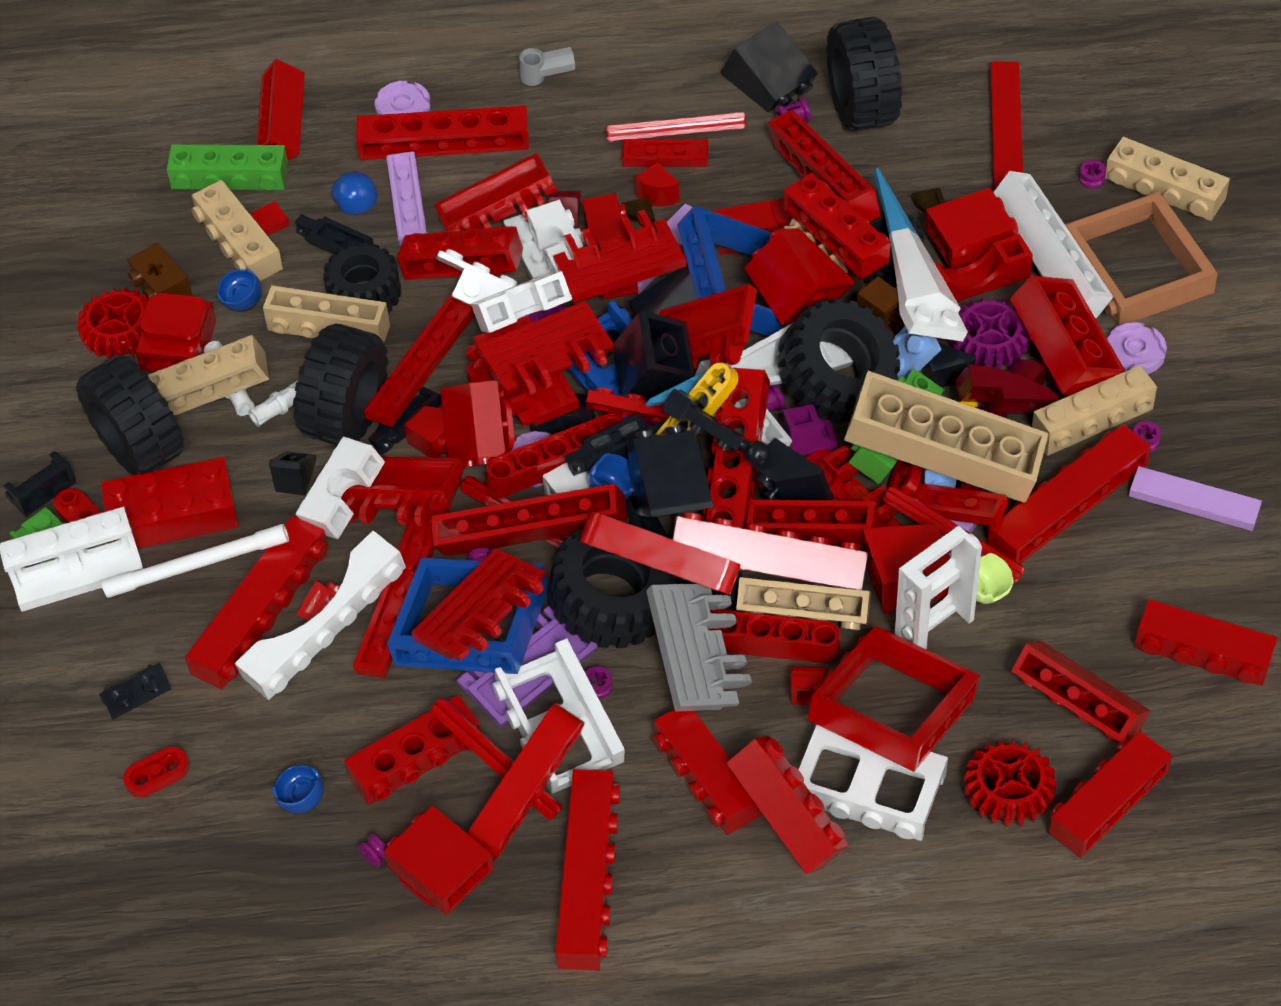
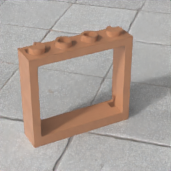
[1065,192,1218,326]

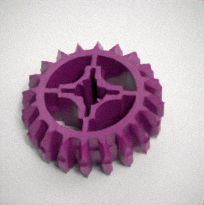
[949,296,1031,369]

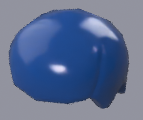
[331,171,378,214]
[216,269,262,312]
[588,453,633,500]
[272,765,324,815]

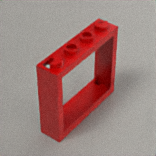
[807,626,980,772]

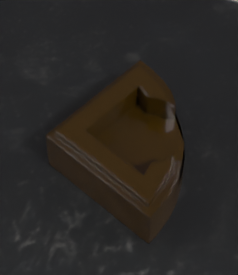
[911,188,945,213]
[621,197,655,225]

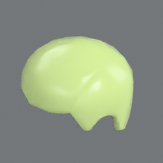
[976,553,1014,604]

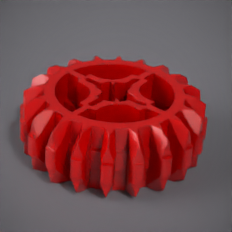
[77,287,149,359]
[964,738,1057,827]

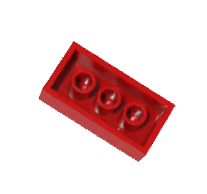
[1010,275,1125,395]
[101,457,239,549]

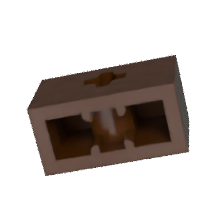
[127,242,192,299]
[857,277,904,336]

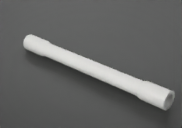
[102,524,289,598]

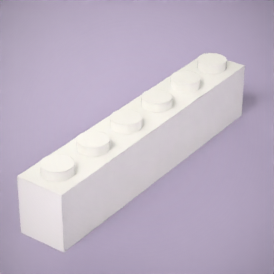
[993,171,1113,318]

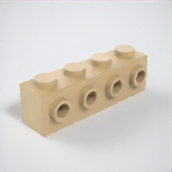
[1105,137,1230,221]
[191,180,283,281]
[263,285,390,342]
[148,335,269,416]
[1032,365,1157,456]
[736,577,871,630]

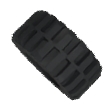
[826,16,902,131]
[777,298,901,421]
[293,323,388,446]
[76,355,184,475]
[547,529,676,649]

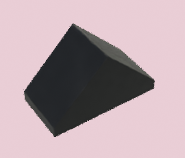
[921,342,976,388]
[269,451,317,496]

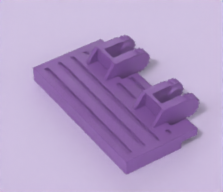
[456,606,598,729]

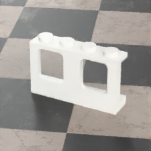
[0,507,143,612]
[895,526,982,649]
[492,638,625,794]
[799,725,948,841]

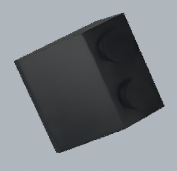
[750,437,834,500]

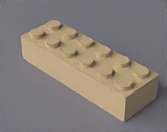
[844,371,1049,503]

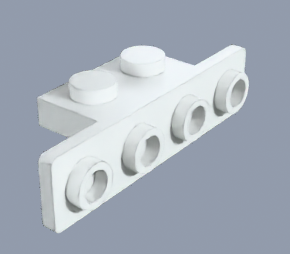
[436,249,517,306]

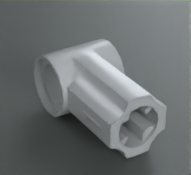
[519,47,575,86]

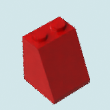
[744,228,855,325]
[863,524,951,615]

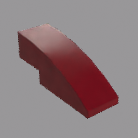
[955,365,1059,414]

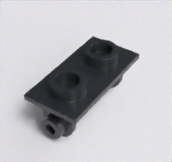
[99,663,171,719]

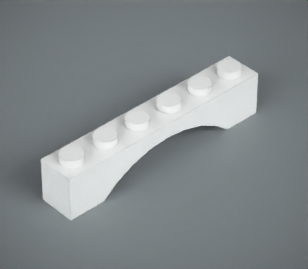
[235,531,406,700]

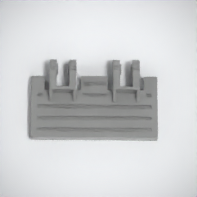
[646,584,752,712]

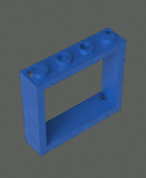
[677,206,790,336]
[387,558,548,674]

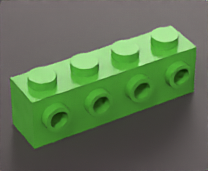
[167,144,288,190]
[848,368,944,484]

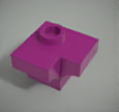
[780,404,837,456]

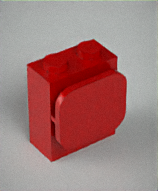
[925,187,1018,269]
[136,293,216,372]
[440,381,515,467]
[384,805,494,916]

